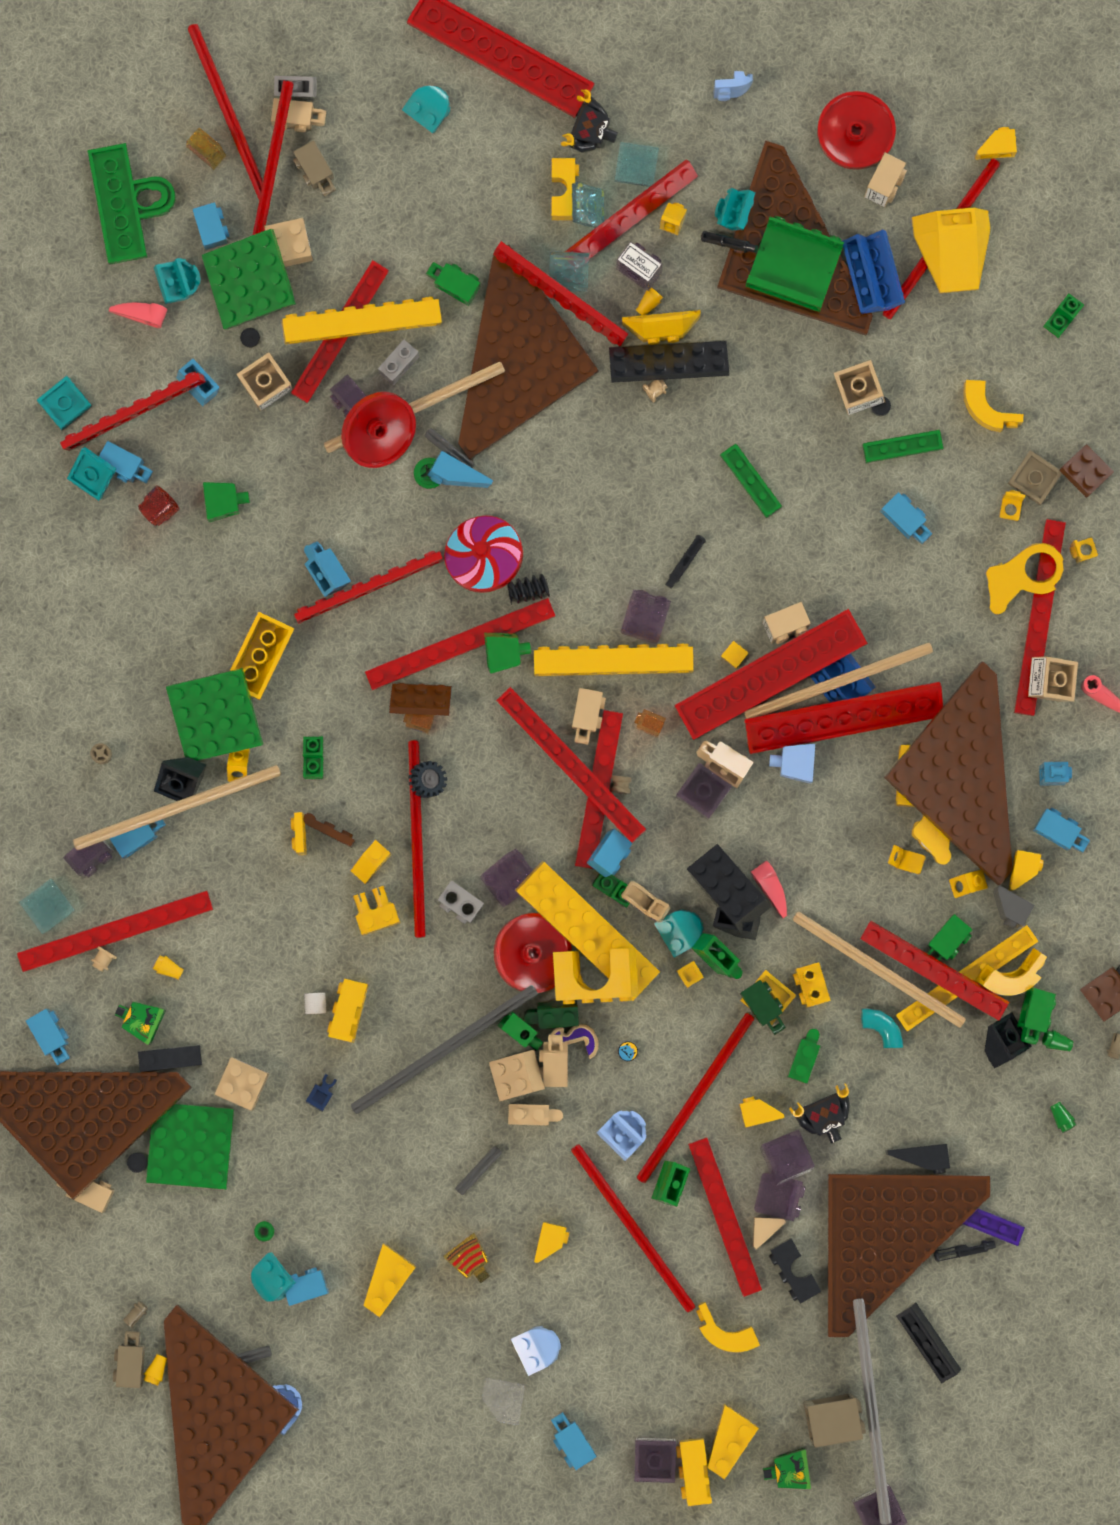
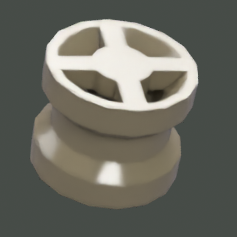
[90,743,112,764]
[611,776,632,794]

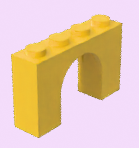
[553,948,638,1004]

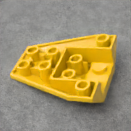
[912,208,990,293]

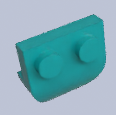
[402,86,451,133]
[714,188,755,231]
[153,258,201,304]
[654,909,704,958]
[251,1252,296,1302]

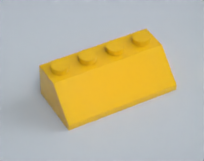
[230,612,294,700]

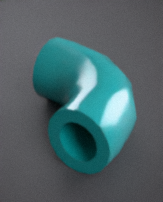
[861,1009,903,1048]

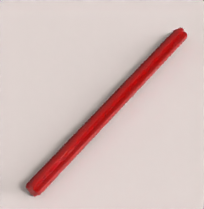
[188,24,263,199]
[252,81,294,235]
[883,158,1000,320]
[408,740,426,938]
[637,1013,754,1183]
[571,1144,695,1312]

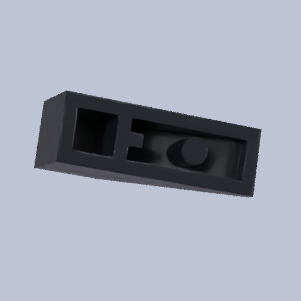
[138,1045,202,1072]
[885,1144,950,1174]

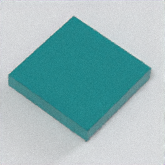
[37,375,92,430]
[67,447,117,501]

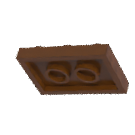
[389,683,452,716]

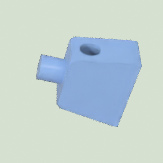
[769,744,815,783]

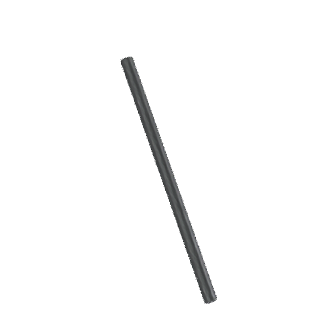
[351,985,538,1114]

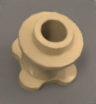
[643,380,668,403]
[91,946,117,972]

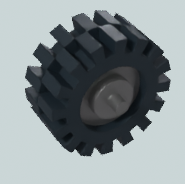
[408,761,447,798]

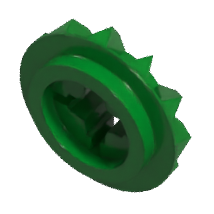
[414,458,442,489]

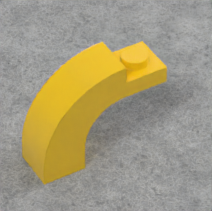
[963,380,1024,432]
[976,948,1047,996]
[696,1302,760,1352]

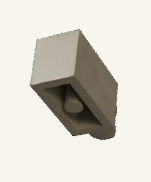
[292,140,336,197]
[113,1331,145,1388]

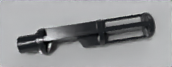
[701,231,758,253]
[665,535,706,589]
[934,1240,996,1262]

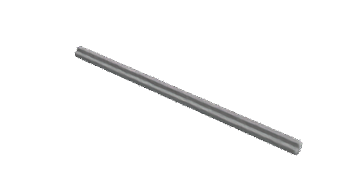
[853,1298,891,1525]

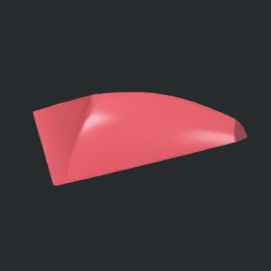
[109,302,167,328]
[1081,675,1120,713]
[750,861,787,918]

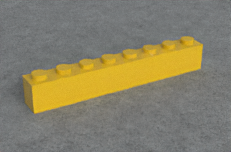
[281,297,442,345]
[534,643,693,676]

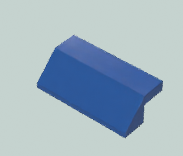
[842,230,905,314]
[810,654,876,703]

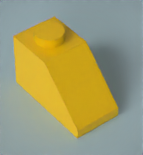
[975,127,1017,160]
[660,202,687,235]
[351,840,392,884]
[1008,850,1043,891]
[739,1096,785,1128]
[534,1222,570,1263]

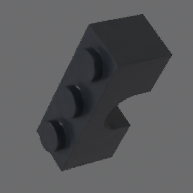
[768,1238,821,1304]

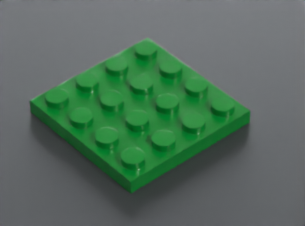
[202,229,296,330]
[166,668,263,761]
[146,1104,234,1190]

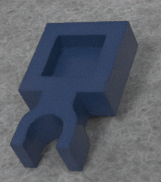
[305,1074,337,1112]

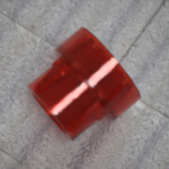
[138,485,180,526]

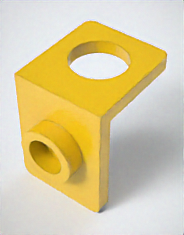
[999,490,1025,521]
[1069,538,1098,563]
[227,749,250,782]
[888,845,926,875]
[949,870,988,898]

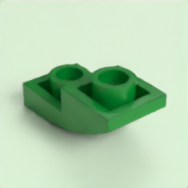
[1043,293,1084,338]
[303,736,324,779]
[592,873,630,908]

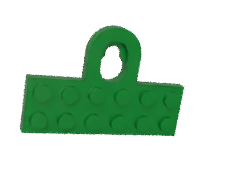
[87,143,176,265]

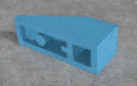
[428,451,493,488]

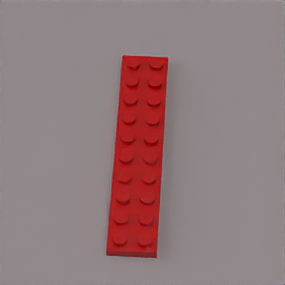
[407,0,595,118]
[674,609,868,740]
[744,682,943,754]

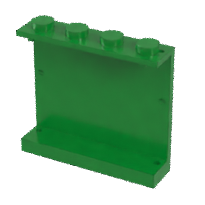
[746,216,844,312]

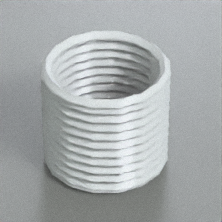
[304,993,327,1014]

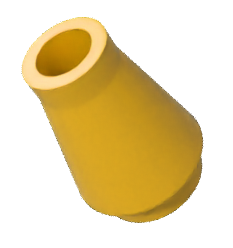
[635,287,663,315]
[153,955,184,980]
[143,1354,167,1386]

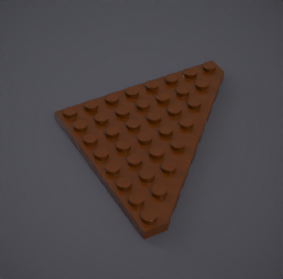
[717,140,873,336]
[458,245,599,460]
[884,661,1013,885]
[0,1071,192,1200]
[828,1174,990,1337]
[164,1305,299,1525]

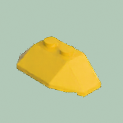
[622,310,701,345]

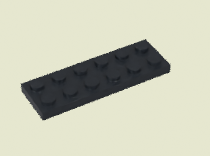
[609,341,729,383]

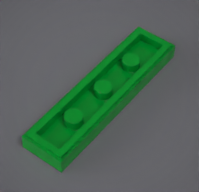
[862,430,944,463]
[720,443,782,518]

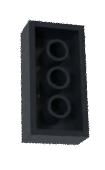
[687,844,770,932]

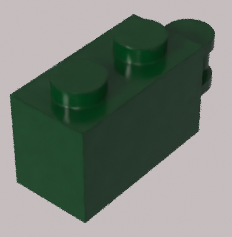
[739,980,786,1036]
[524,1000,579,1029]

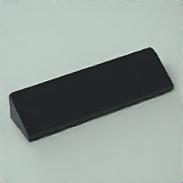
[896,1302,961,1384]

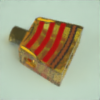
[186,128,226,170]
[443,1232,490,1283]

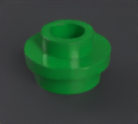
[254,1221,274,1242]

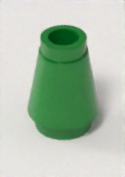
[1042,1029,1074,1052]
[1050,1102,1076,1133]

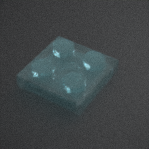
[614,142,659,187]
[572,182,604,228]
[549,251,590,291]
[19,878,76,934]

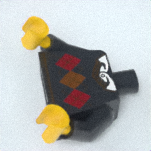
[561,90,618,153]
[789,1083,850,1144]

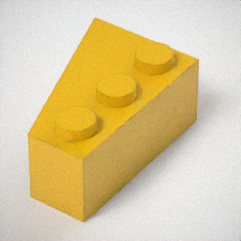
[327,979,369,1043]
[363,1243,416,1317]
[707,1404,759,1480]
[676,1438,712,1506]

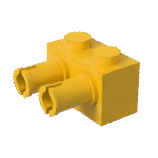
[353,886,401,936]
[793,962,831,1008]

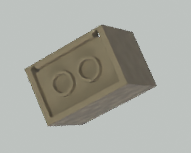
[804,1393,866,1448]

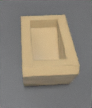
[753,1217,786,1249]

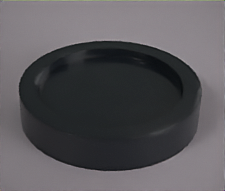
[240,328,260,348]
[127,1153,147,1173]

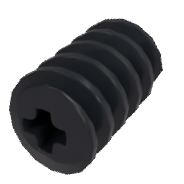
[507,574,550,605]

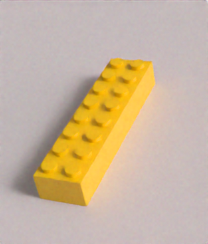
[515,861,660,1001]

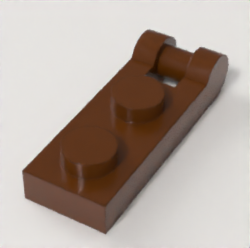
[303,813,355,848]

